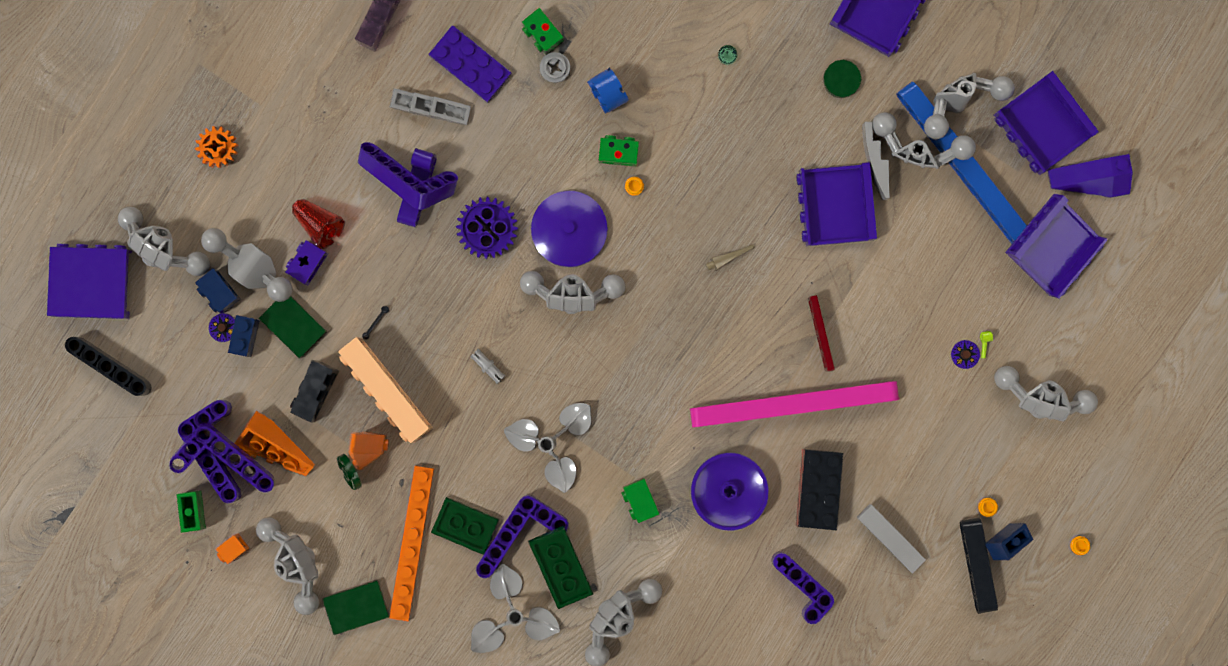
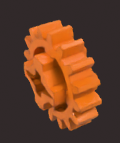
[195,126,238,168]

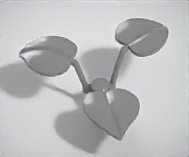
[504,403,591,493]
[471,564,560,653]

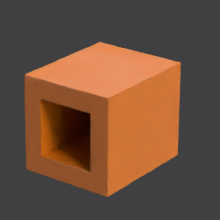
[216,533,250,564]

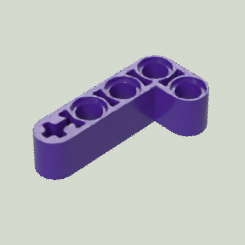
[397,148,437,228]
[771,551,834,624]

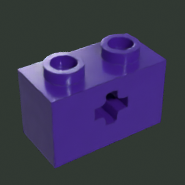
[286,240,328,286]

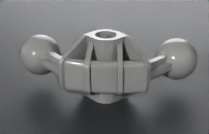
[924,72,1015,139]
[872,112,976,169]
[118,207,210,276]
[201,228,292,302]
[520,271,625,314]
[994,366,1098,421]
[256,517,319,615]
[585,579,662,666]

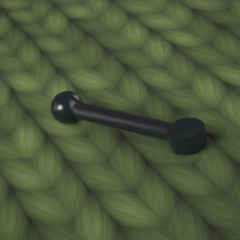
[362,306,389,340]

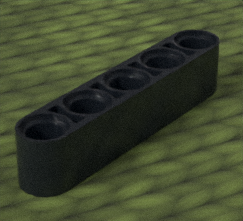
[65,337,151,396]
[960,517,998,614]

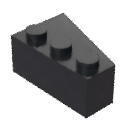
[290,360,339,423]

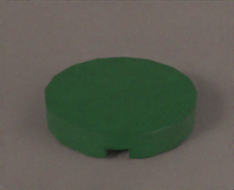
[823,60,862,98]
[337,454,362,490]

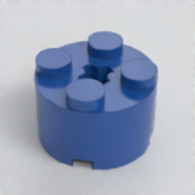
[587,67,629,114]

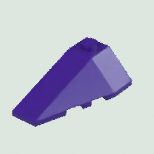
[1047,154,1133,198]

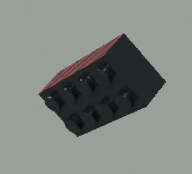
[796,449,844,531]

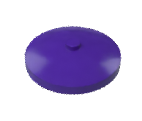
[531,191,607,267]
[691,453,768,531]

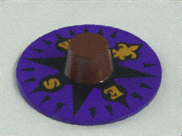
[209,314,235,342]
[951,340,980,369]

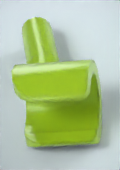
[980,331,993,358]

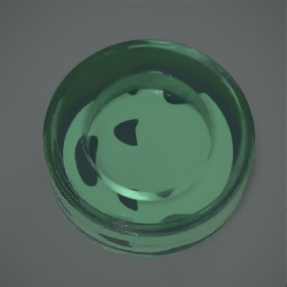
[718,45,737,65]

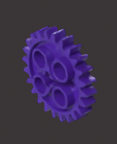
[456,197,518,259]

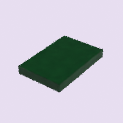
[258,296,327,359]
[431,497,499,555]
[322,580,390,635]

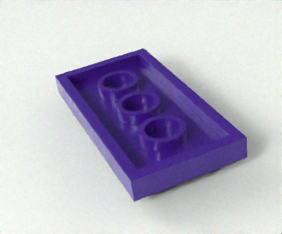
[428,25,512,103]

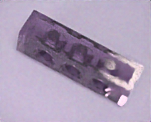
[355,0,400,52]

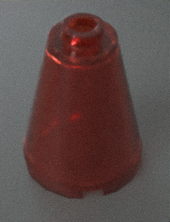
[292,199,345,249]

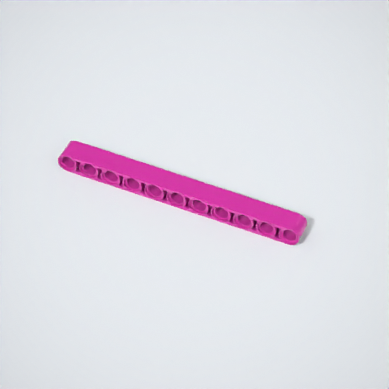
[690,381,899,428]

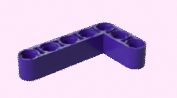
[358,142,458,210]
[178,400,241,503]
[169,423,274,493]
[476,495,569,578]

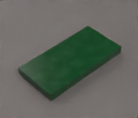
[528,526,594,609]

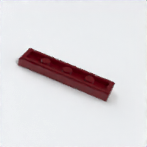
[808,295,835,372]

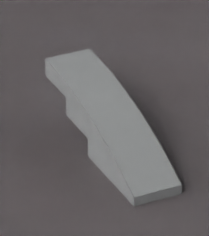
[389,88,471,125]
[862,122,890,200]
[857,504,925,574]

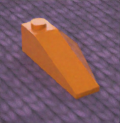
[234,411,315,476]
[349,431,389,471]

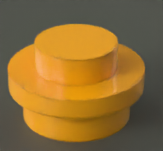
[625,177,644,196]
[978,498,998,517]
[1070,536,1090,555]

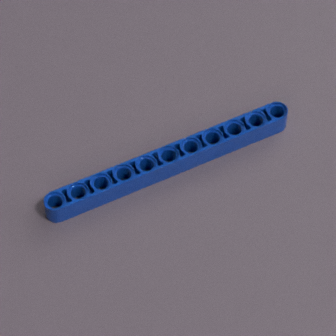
[896,81,1027,244]

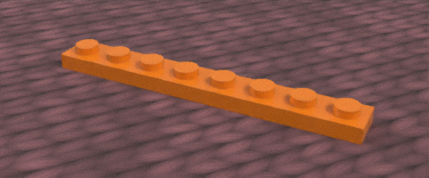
[389,465,434,621]

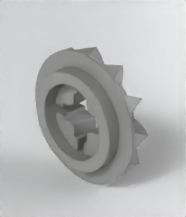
[540,52,570,83]

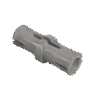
[470,349,506,384]

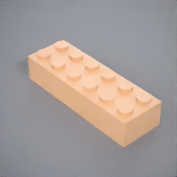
[338,337,433,443]

